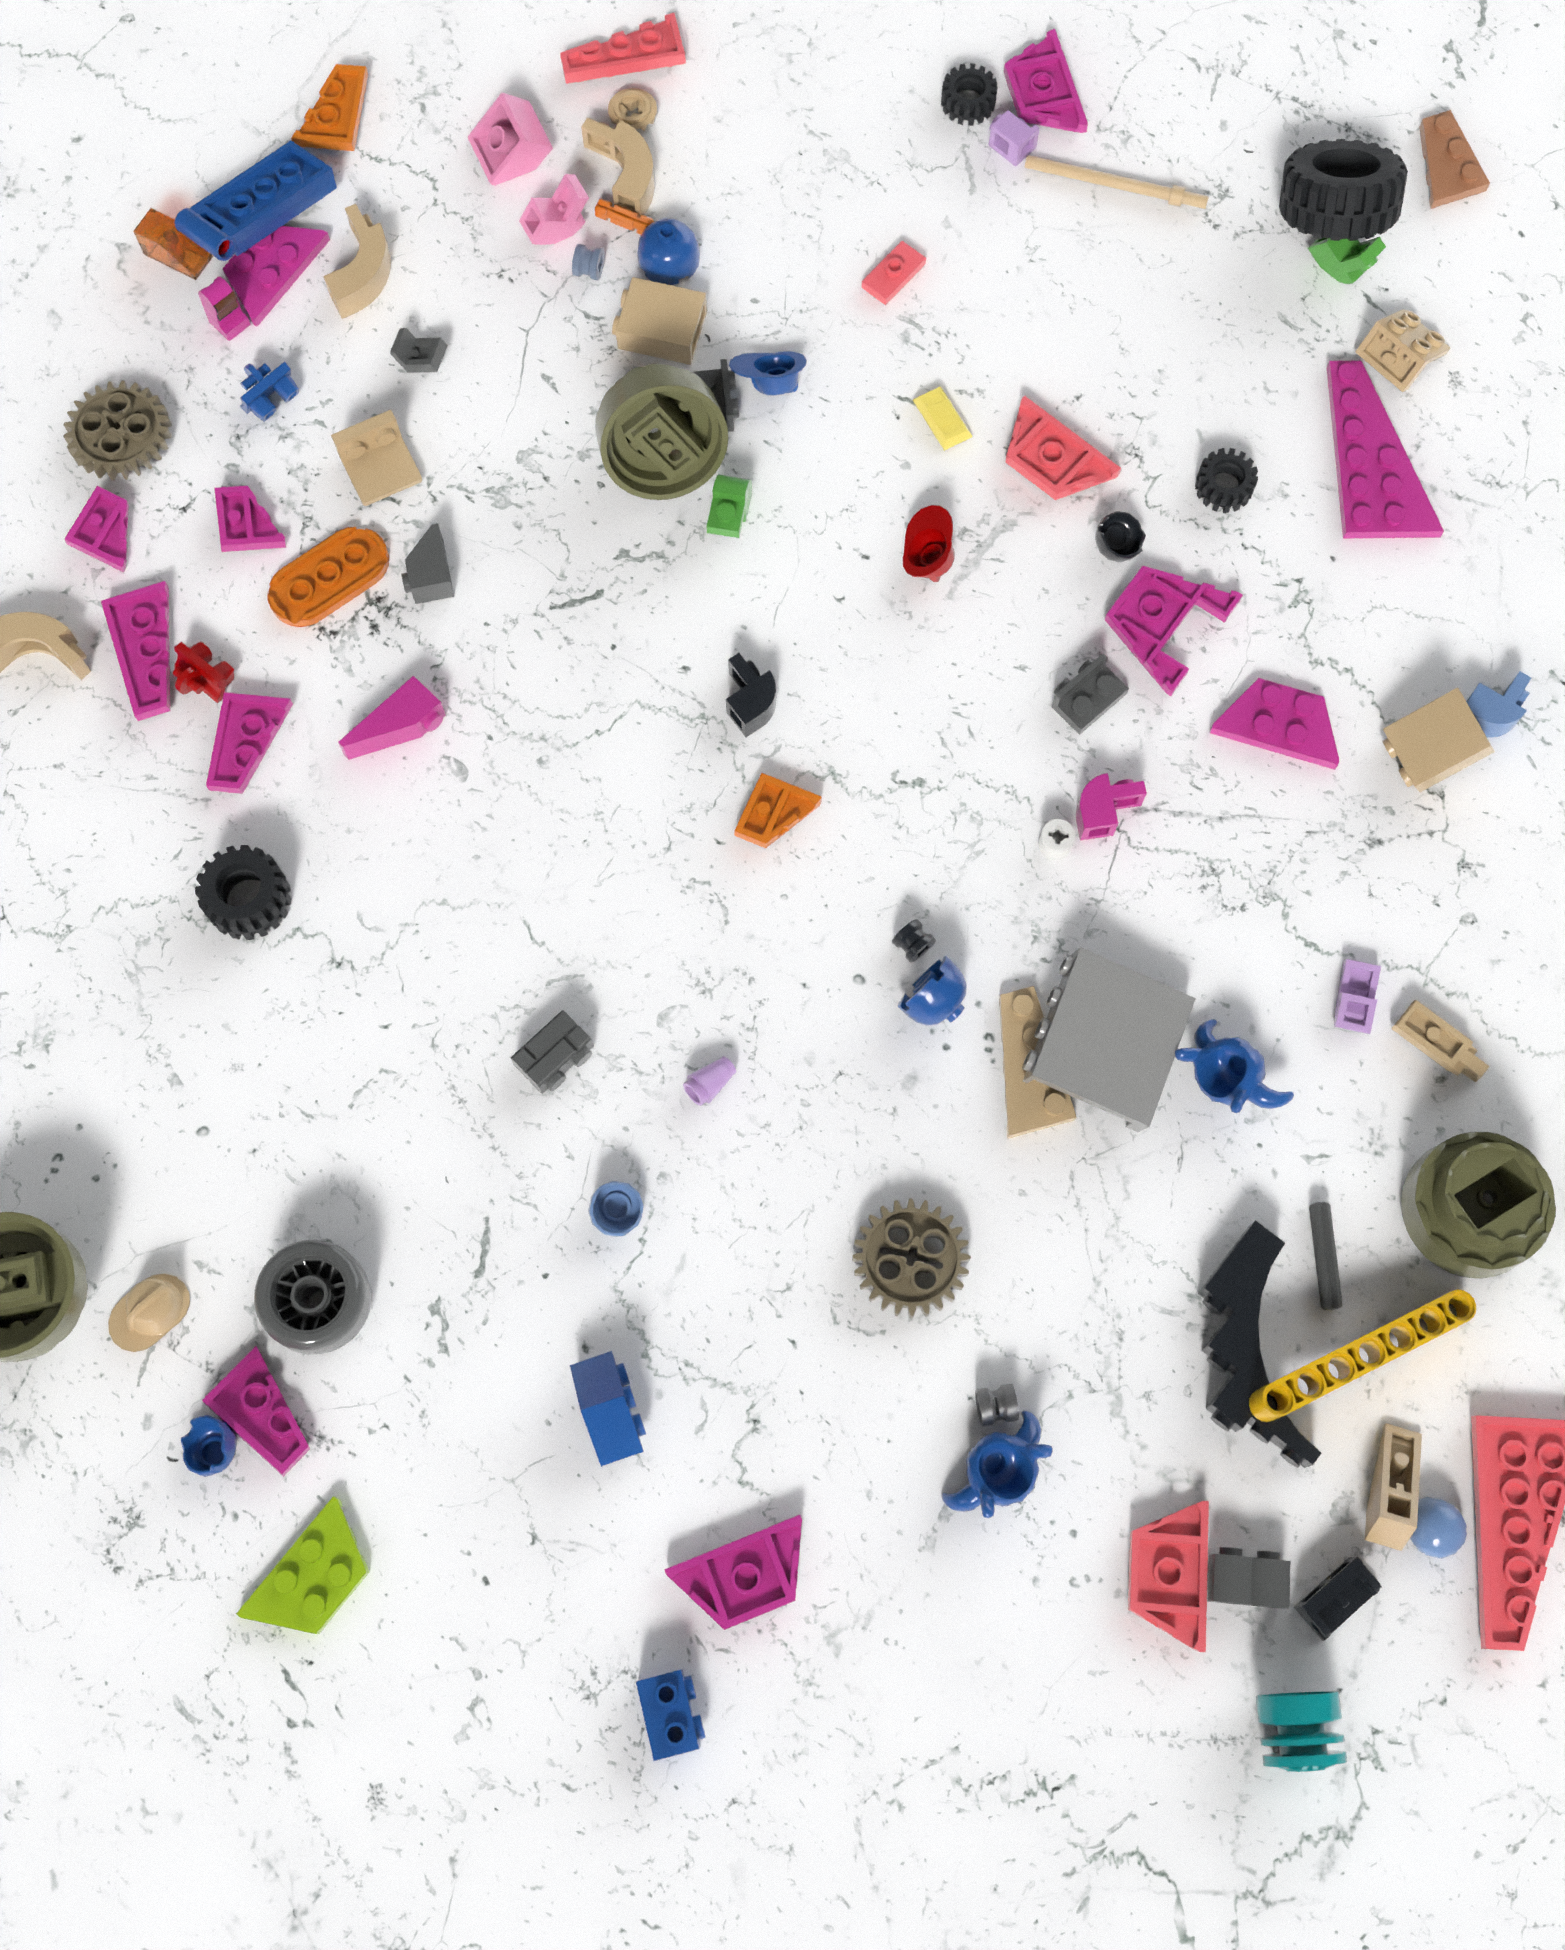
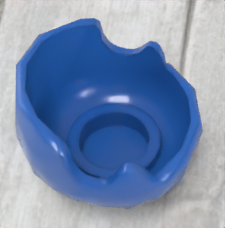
[181,1415,237,1477]

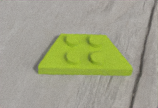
[236,1496,369,1634]

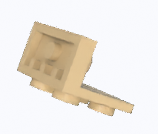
[1355,309,1451,392]
[331,409,422,506]

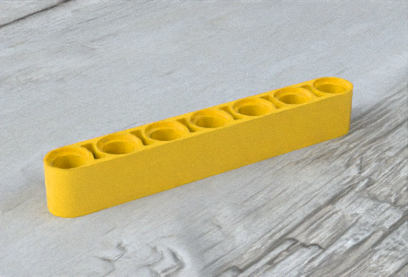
[1249,1289,1476,1422]

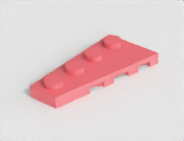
[560,12,686,84]

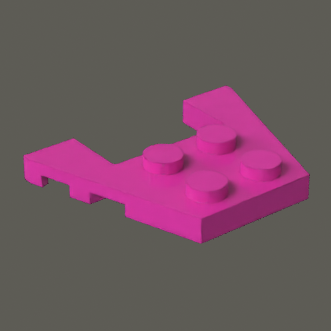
[1105,566,1243,696]

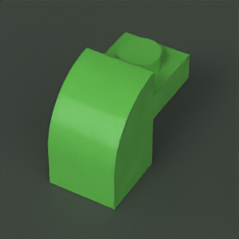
[1308,236,1386,284]
[706,474,752,538]

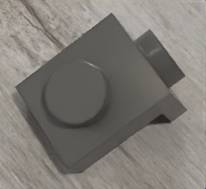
[390,328,448,373]

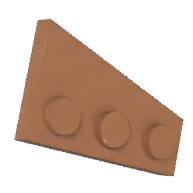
[1419,110,1490,209]

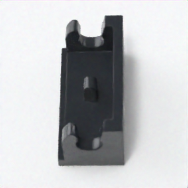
[1294,1556,1382,1641]

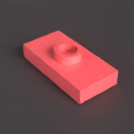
[862,240,926,305]

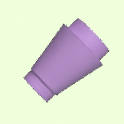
[683,1056,736,1106]

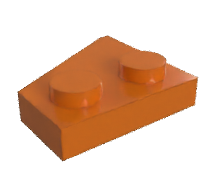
[734,773,822,848]

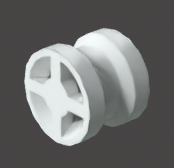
[1038,819,1076,860]

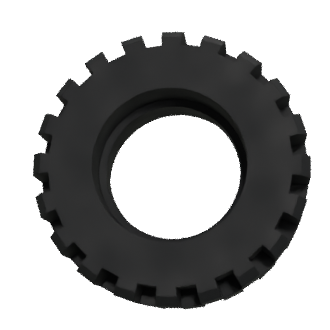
[1279,139,1408,241]

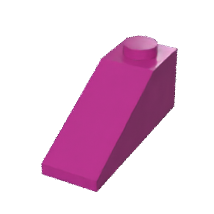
[338,676,446,760]

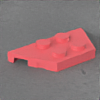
[1005,396,1121,500]
[1128,1501,1209,1652]

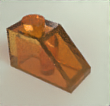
[133,208,213,280]

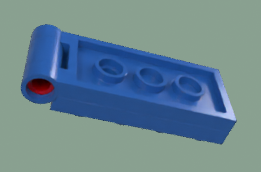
[175,140,337,261]

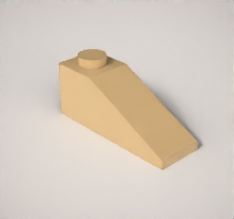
[1364,1423,1422,1551]

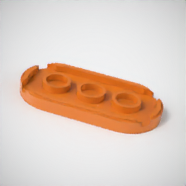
[267,527,389,627]

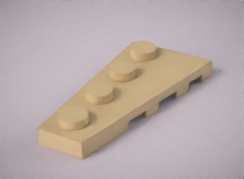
[999,986,1077,1139]

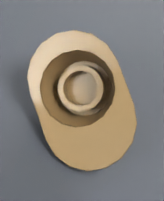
[108,1274,190,1352]

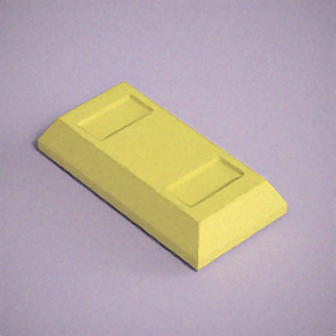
[913,386,972,451]

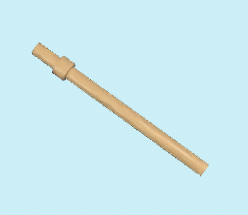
[1025,155,1209,209]

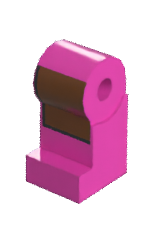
[198,276,251,341]

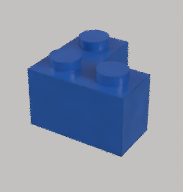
[570,1351,646,1466]

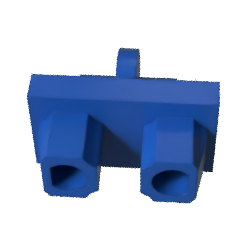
[240,362,299,422]

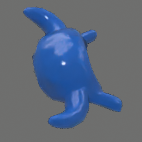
[1175,1019,1294,1113]
[941,1410,1053,1518]

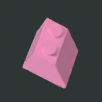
[467,93,553,185]

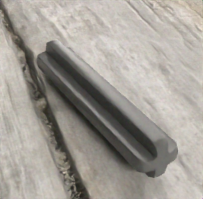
[1309,1202,1343,1310]

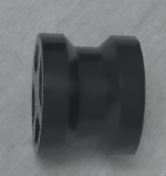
[892,919,936,963]

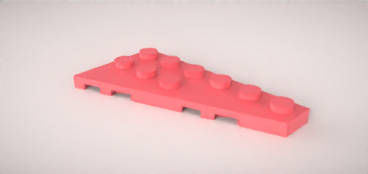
[1471,1415,1565,1651]

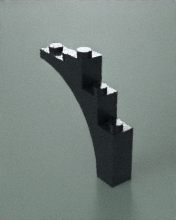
[1198,1220,1322,1468]

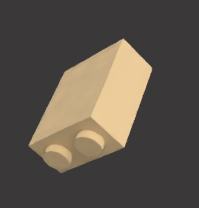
[612,277,707,365]
[1382,687,1495,792]

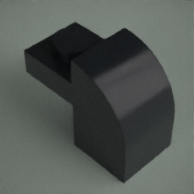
[726,653,776,737]

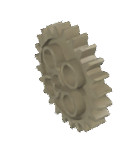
[63,380,172,481]
[852,1198,971,1318]

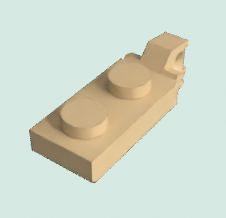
[1391,1000,1489,1082]

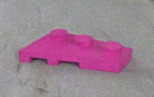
[206,692,293,794]
[202,1346,310,1477]

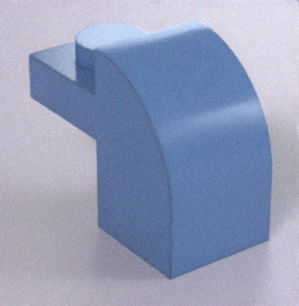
[1466,671,1531,738]

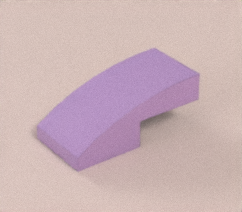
[1334,959,1381,1034]

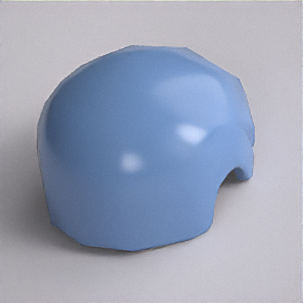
[588,1181,644,1237]
[1410,1497,1467,1559]

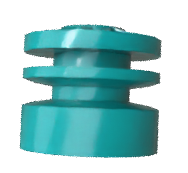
[1256,1691,1347,1772]

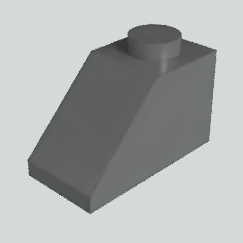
[401,523,454,604]

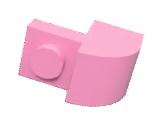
[519,174,589,245]

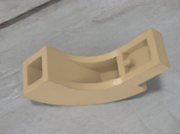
[581,117,655,217]
[323,204,391,319]
[0,612,91,680]

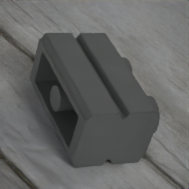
[510,1010,594,1094]

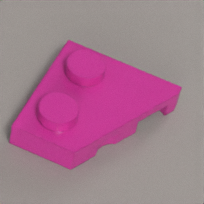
[64,486,129,573]
[214,486,286,552]

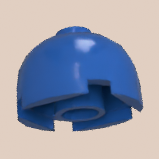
[637,218,700,285]
[898,956,967,1026]

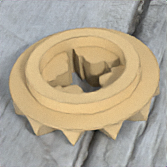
[608,88,657,131]

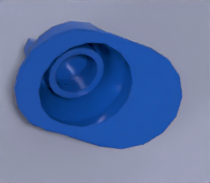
[729,351,807,396]

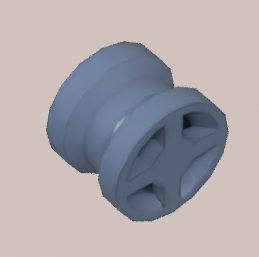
[572,244,605,281]

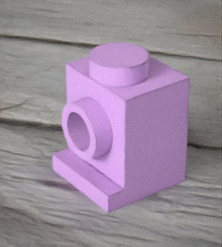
[989,110,1040,167]

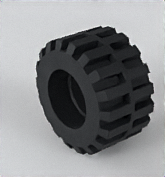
[195,845,292,940]

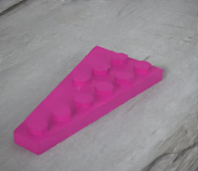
[1326,361,1444,539]

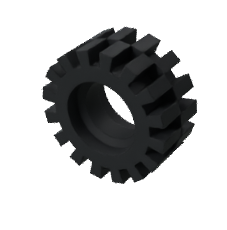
[941,63,998,126]
[1195,448,1258,513]

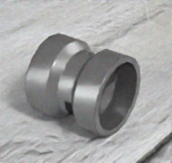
[975,1384,1019,1427]

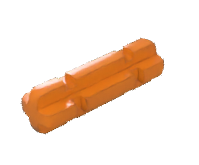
[595,199,654,234]

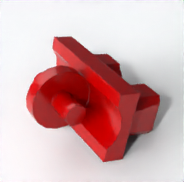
[173,641,234,703]

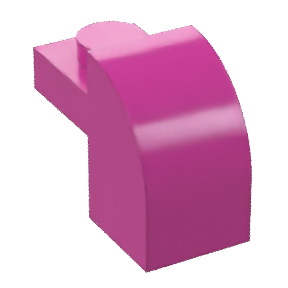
[1076,773,1147,840]

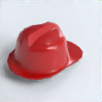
[903,505,955,582]

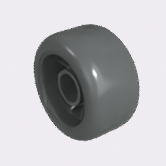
[254,1240,372,1354]

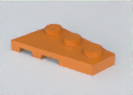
[291,64,368,151]

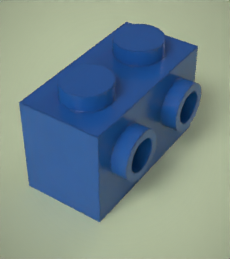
[636,1669,706,1761]

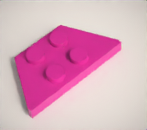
[1003,29,1088,133]
[222,226,330,327]
[1210,678,1339,770]
[664,1515,802,1630]

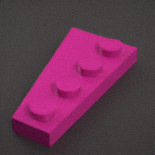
[101,581,170,721]

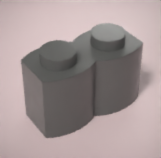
[1207,1547,1291,1609]

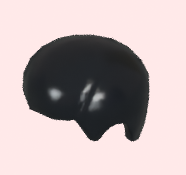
[1095,511,1146,562]

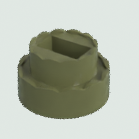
[595,364,728,500]
[1401,1132,1556,1278]
[0,1212,88,1362]

